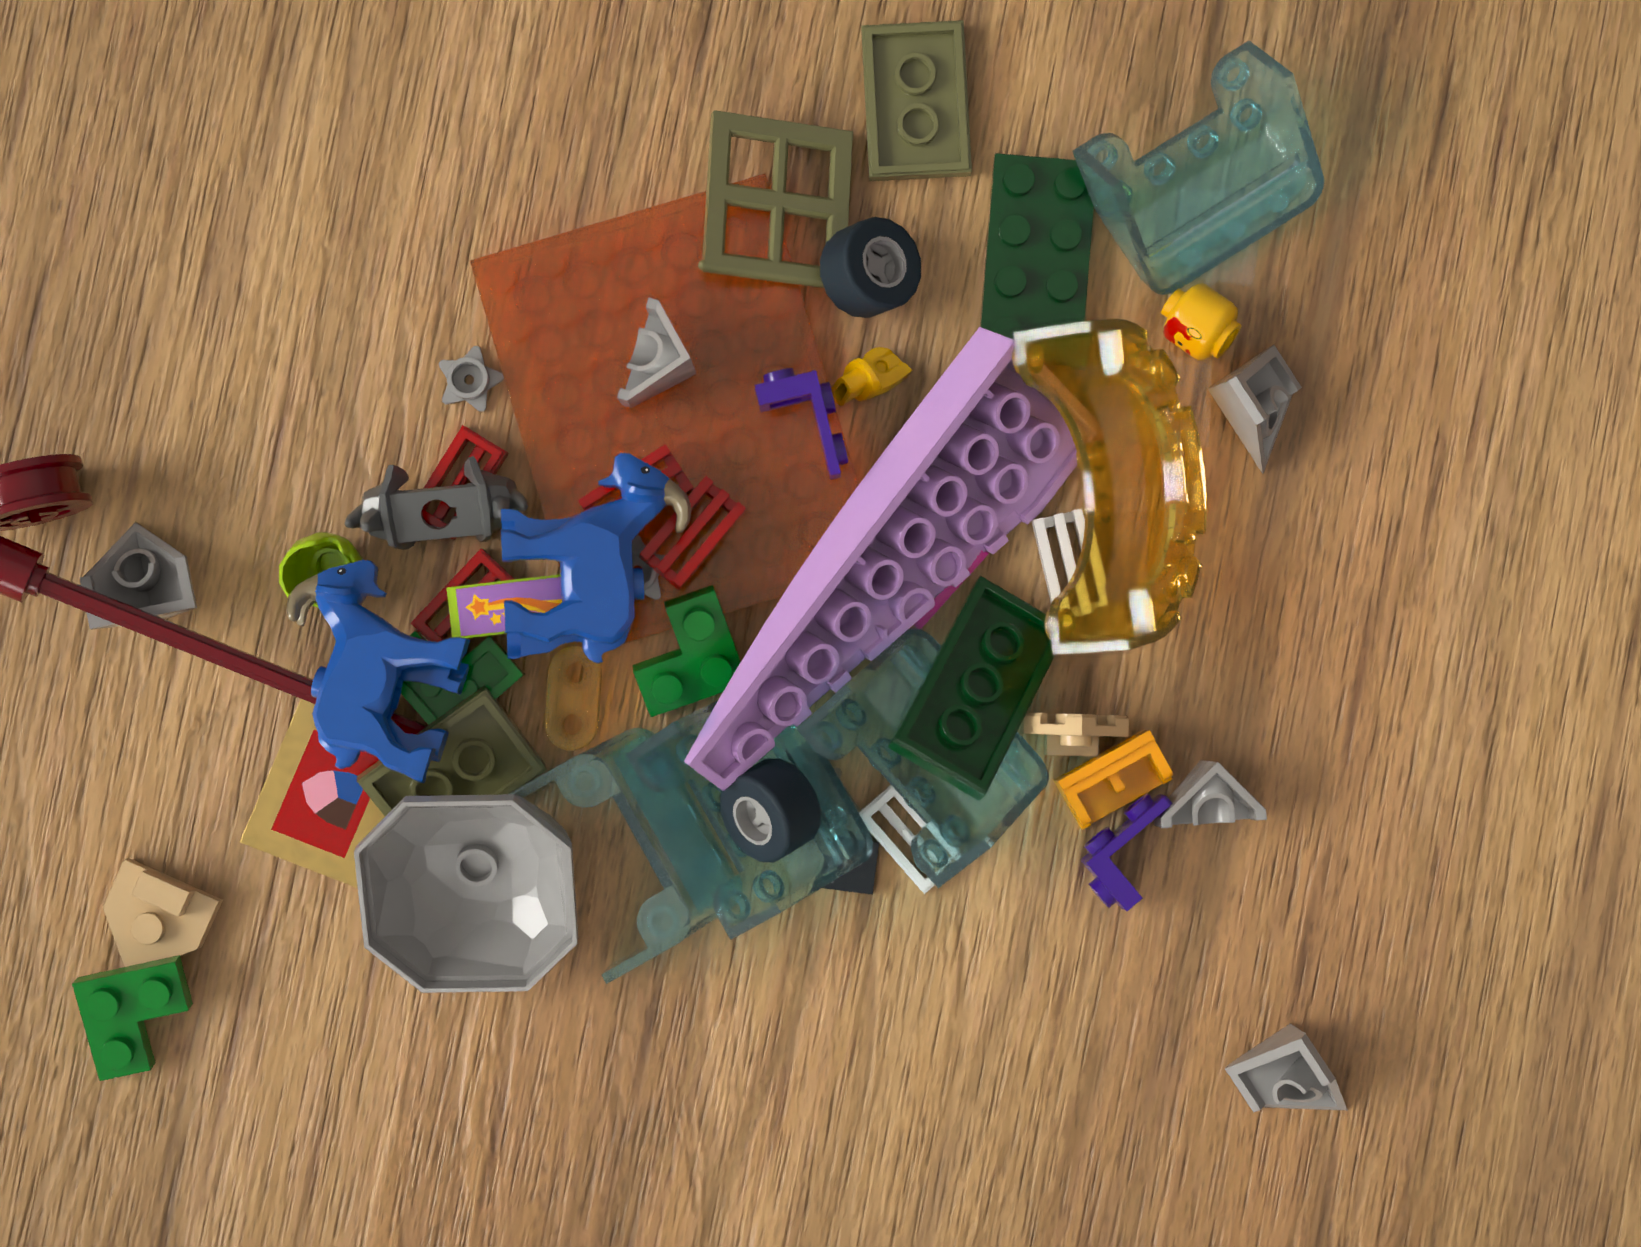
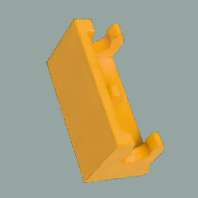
[1053,730,1173,830]

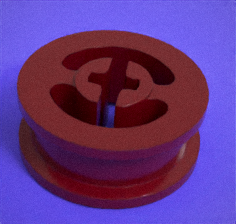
[0,454,93,531]

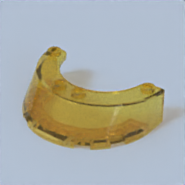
[1012,319,1207,655]

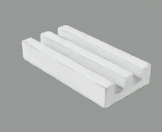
[1031,508,1107,620]
[856,781,963,894]

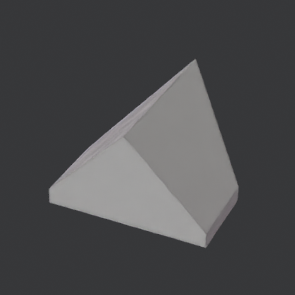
[617,297,696,408]
[1208,345,1302,474]
[79,522,197,630]
[1154,760,1267,828]
[1225,1023,1348,1113]

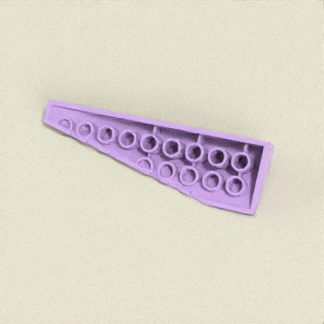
[684,327,1102,791]

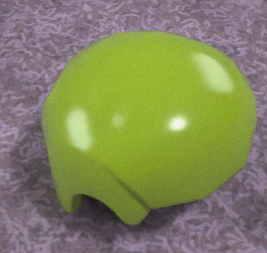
[279,532,363,608]

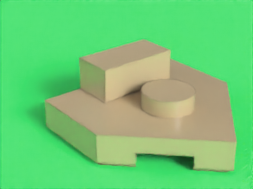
[1019,713,1129,757]
[103,858,223,967]

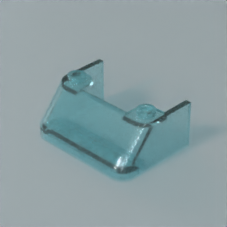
[509,728,740,984]

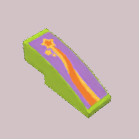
[446,574,562,638]

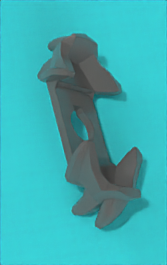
[344,456,528,550]

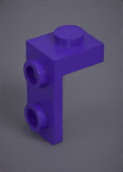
[754,368,848,480]
[1080,793,1172,911]

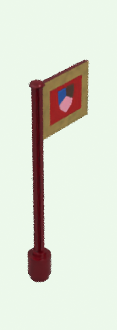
[0,536,428,888]

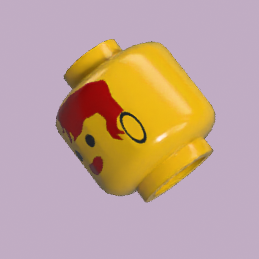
[1161,283,1242,361]

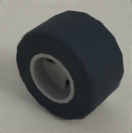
[820,217,921,318]
[720,758,821,863]

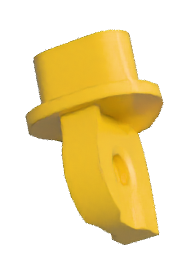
[831,347,912,406]

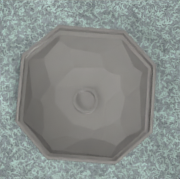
[354,794,579,993]

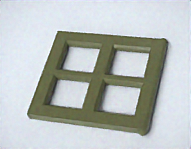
[698,110,853,288]

